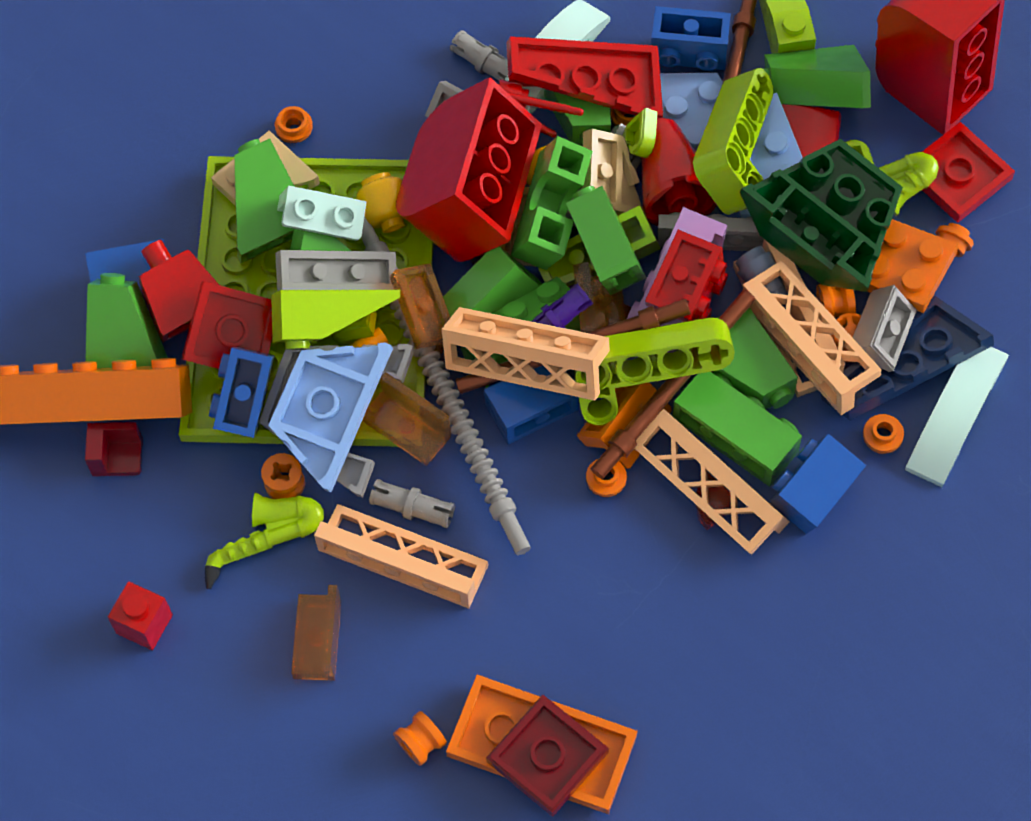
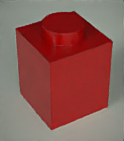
[108,581,173,651]

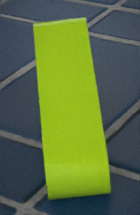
[693,68,773,215]
[574,318,735,425]

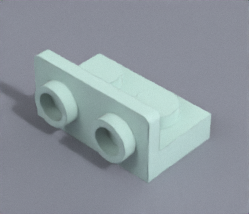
[277,185,367,241]

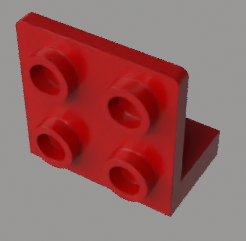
[645,229,729,322]

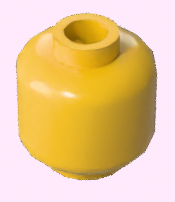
[356,172,405,233]

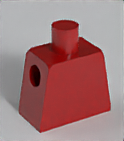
[139,240,219,343]

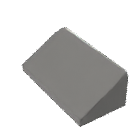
[853,285,917,372]

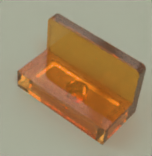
[390,263,451,354]
[363,372,452,466]
[291,585,341,681]

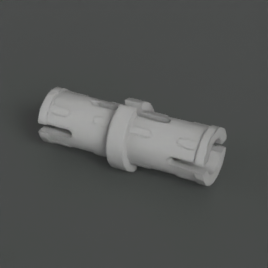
[450,30,508,80]
[369,479,455,529]

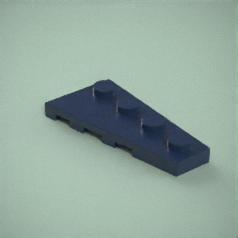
[821,296,994,421]

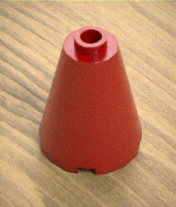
[641,117,717,226]

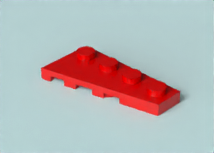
[506,36,663,118]

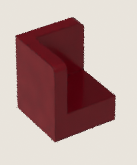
[85,422,143,476]

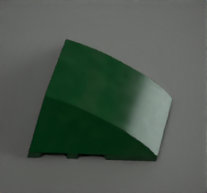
[740,139,903,292]

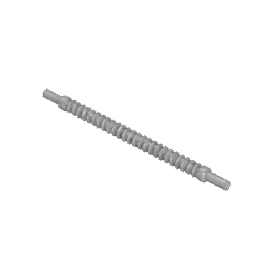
[361,216,531,556]

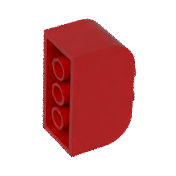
[875,0,1005,135]
[396,77,542,262]

